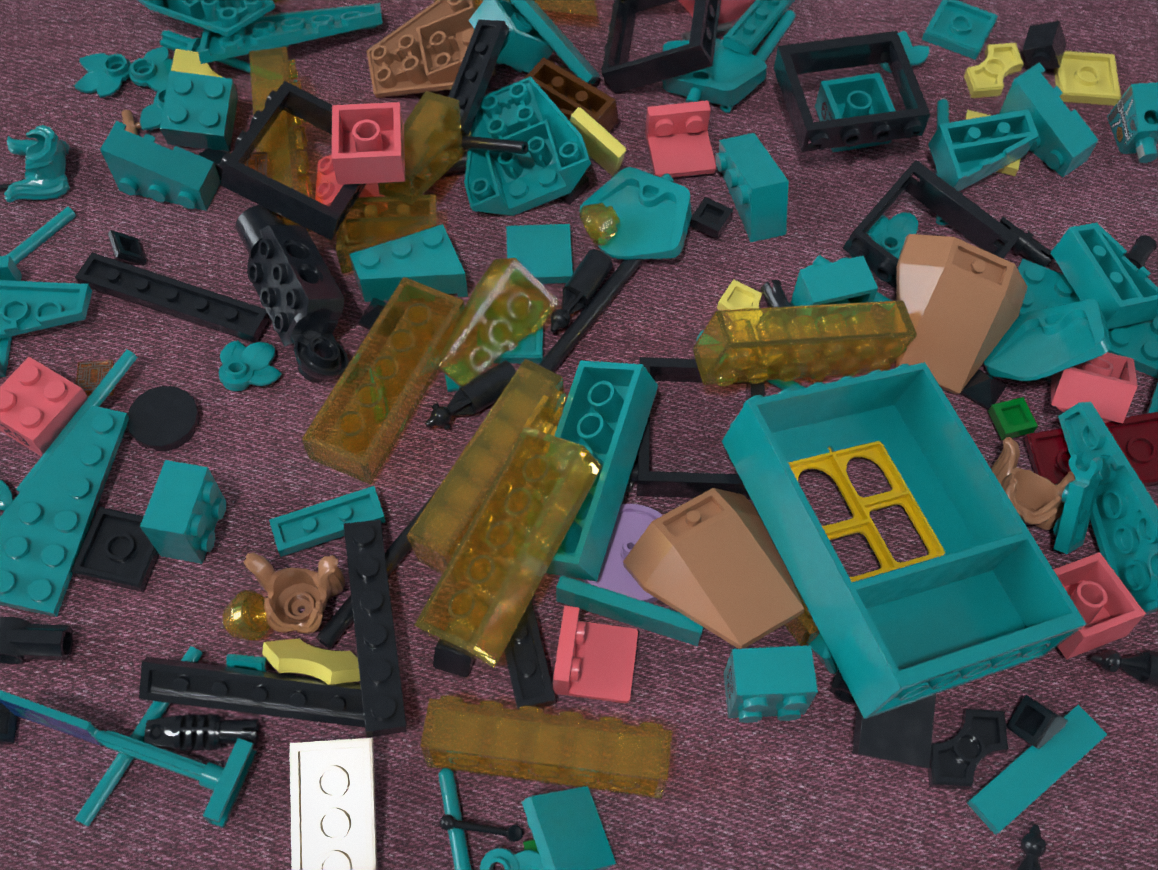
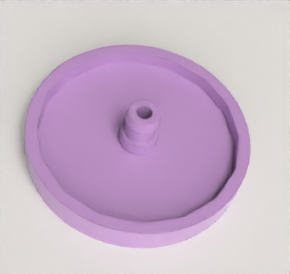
[583,504,662,603]

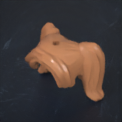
[991,437,1075,530]
[244,552,345,634]

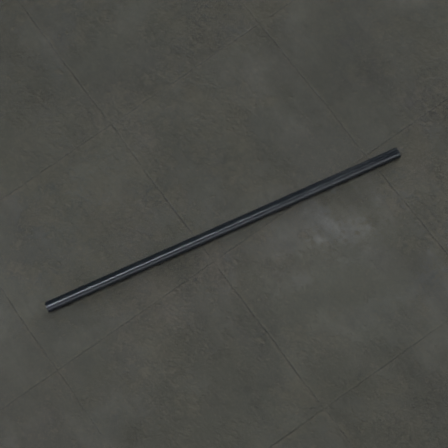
[316,259,645,649]

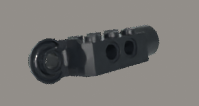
[236,205,349,383]

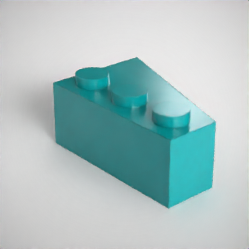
[999,62,1098,178]
[928,109,1039,191]
[100,121,221,211]
[715,133,789,243]
[1051,223,1158,329]
[349,224,468,302]

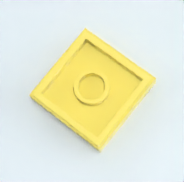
[1054,51,1121,106]
[570,107,626,176]

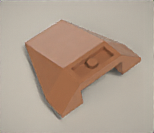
[366,0,497,98]
[896,234,1027,395]
[623,488,804,649]

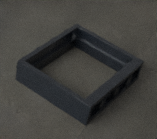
[601,0,721,94]
[773,31,931,152]
[219,81,367,241]
[842,160,1020,289]
[630,357,765,500]

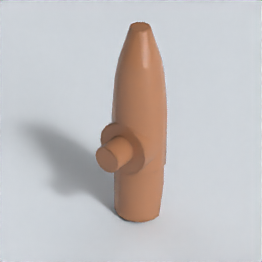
[121,110,141,135]

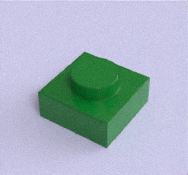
[988,397,1038,440]

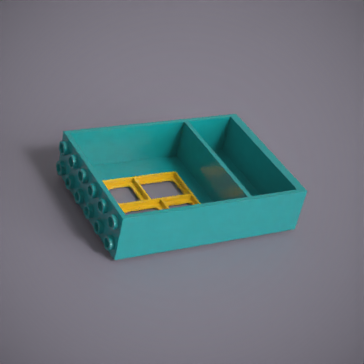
[722,362,1087,719]

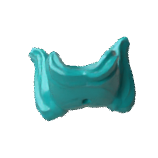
[4,125,70,203]

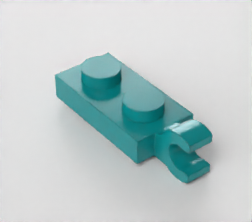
[1053,450,1103,554]

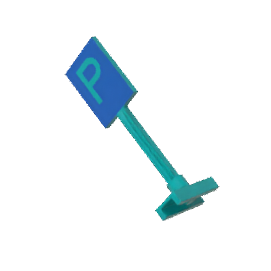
[0,690,257,828]

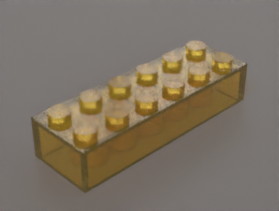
[249,47,312,233]
[302,277,467,485]
[692,300,917,386]
[407,358,566,581]
[414,427,602,668]
[420,695,672,799]

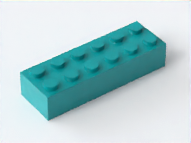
[514,360,658,581]

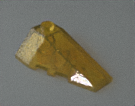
[436,258,560,387]

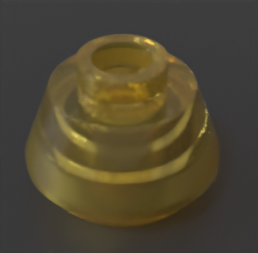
[579,203,620,246]
[223,590,270,641]

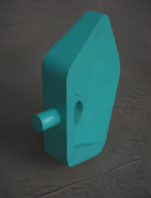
[662,39,767,106]
[579,167,692,260]
[984,299,1110,381]

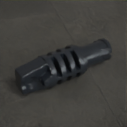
[144,714,259,751]

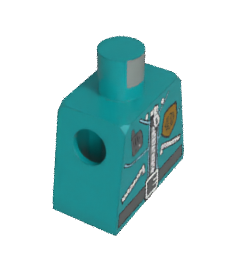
[1107,82,1158,163]

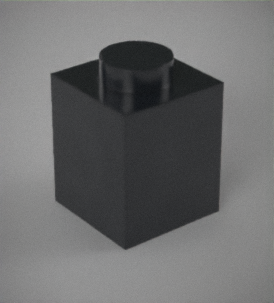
[1022,21,1067,70]

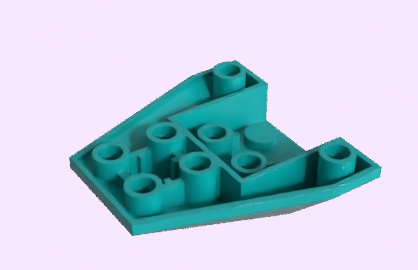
[137,0,275,37]
[464,76,591,216]

